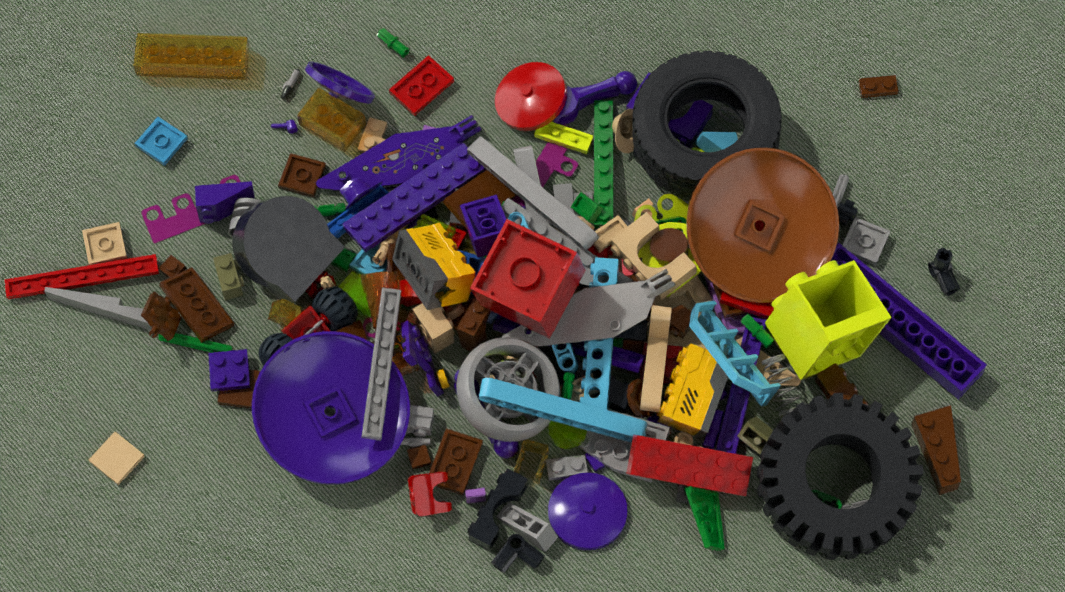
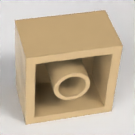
[413,303,455,354]

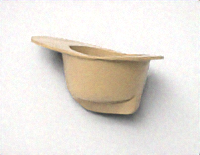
[612,109,634,153]

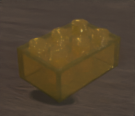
[297,87,366,152]

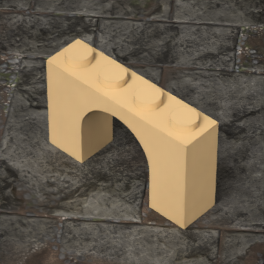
[611,212,696,301]

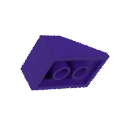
[195,181,255,224]
[460,195,506,258]

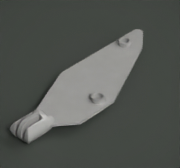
[502,269,676,347]

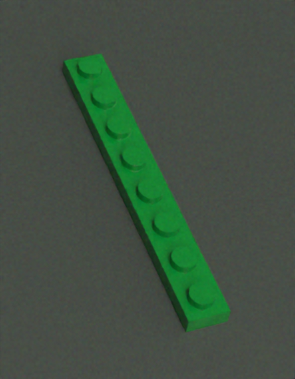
[594,100,613,229]

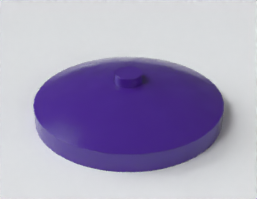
[305,61,375,104]
[548,473,627,550]

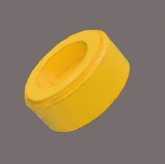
[436,369,450,389]

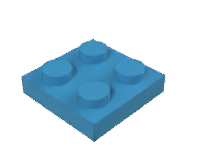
[134,117,188,166]

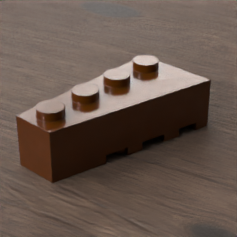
[911,405,961,495]

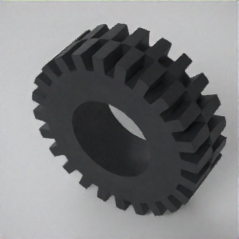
[757,393,923,560]

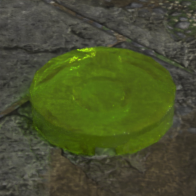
[548,421,588,449]

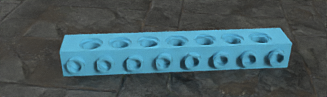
[580,257,619,410]

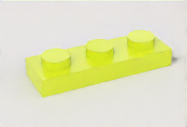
[534,122,593,154]

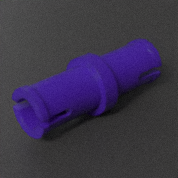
[702,410,725,450]

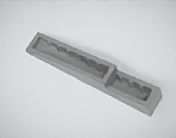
[44,287,151,331]

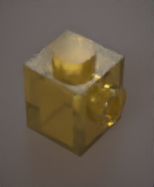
[268,299,302,327]

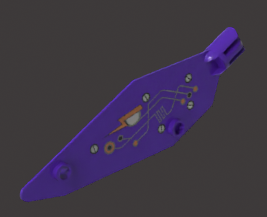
[316,115,482,191]

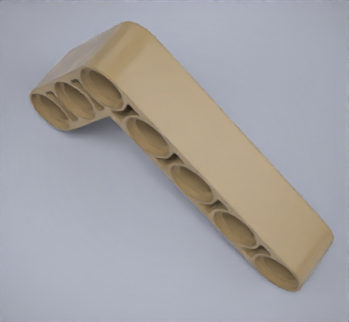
[640,305,672,412]

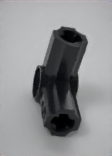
[928,248,960,296]
[491,534,545,574]

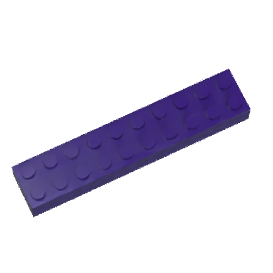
[831,243,987,400]

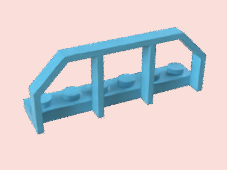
[689,301,781,406]

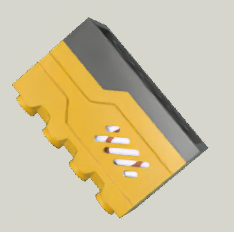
[392,223,475,310]
[656,343,729,439]

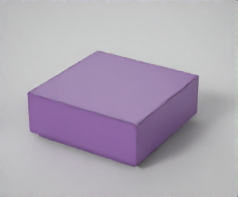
[465,488,486,504]

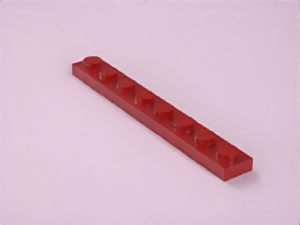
[4,254,159,300]

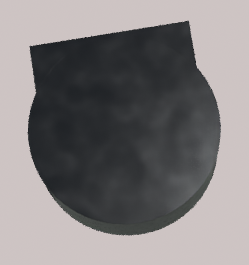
[232,196,345,303]

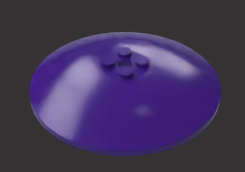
[252,331,410,485]

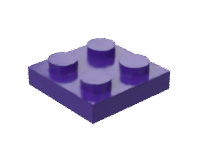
[208,349,250,392]

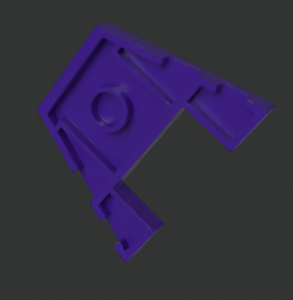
[401,320,444,396]

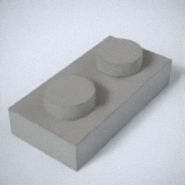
[546,454,588,481]

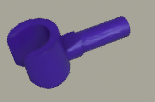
[271,120,298,134]

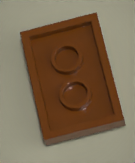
[429,428,483,496]

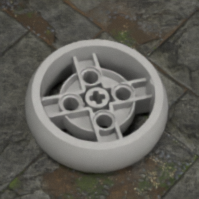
[456,337,560,442]

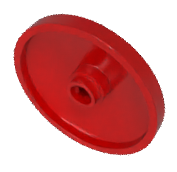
[495,62,567,131]

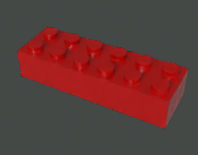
[626,434,753,496]

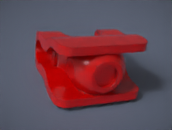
[408,472,452,516]

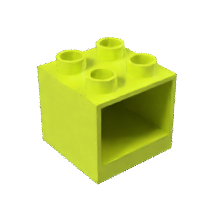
[765,260,892,380]

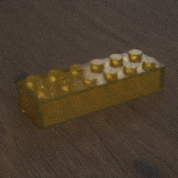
[133,33,250,80]

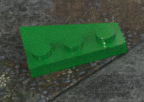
[685,486,725,551]

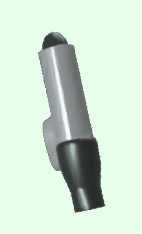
[281,69,300,100]

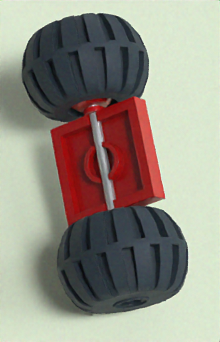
[258,286,358,366]

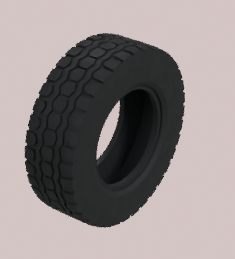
[633,51,782,200]

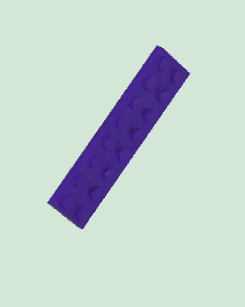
[342,143,487,253]

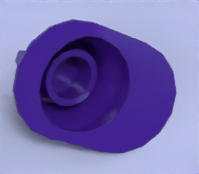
[340,178,383,210]

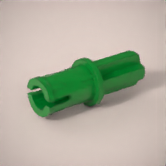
[377,28,410,58]
[741,314,775,348]

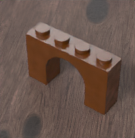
[457,297,491,352]

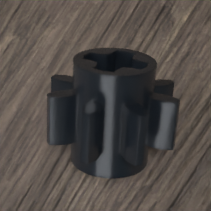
[837,199,858,224]

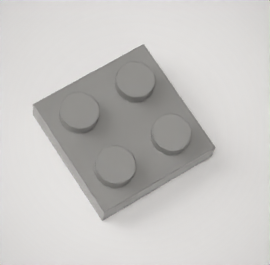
[842,217,890,266]

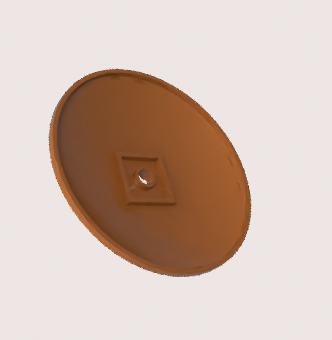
[686,148,839,303]

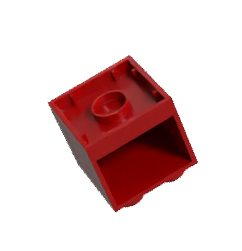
[470,219,586,339]

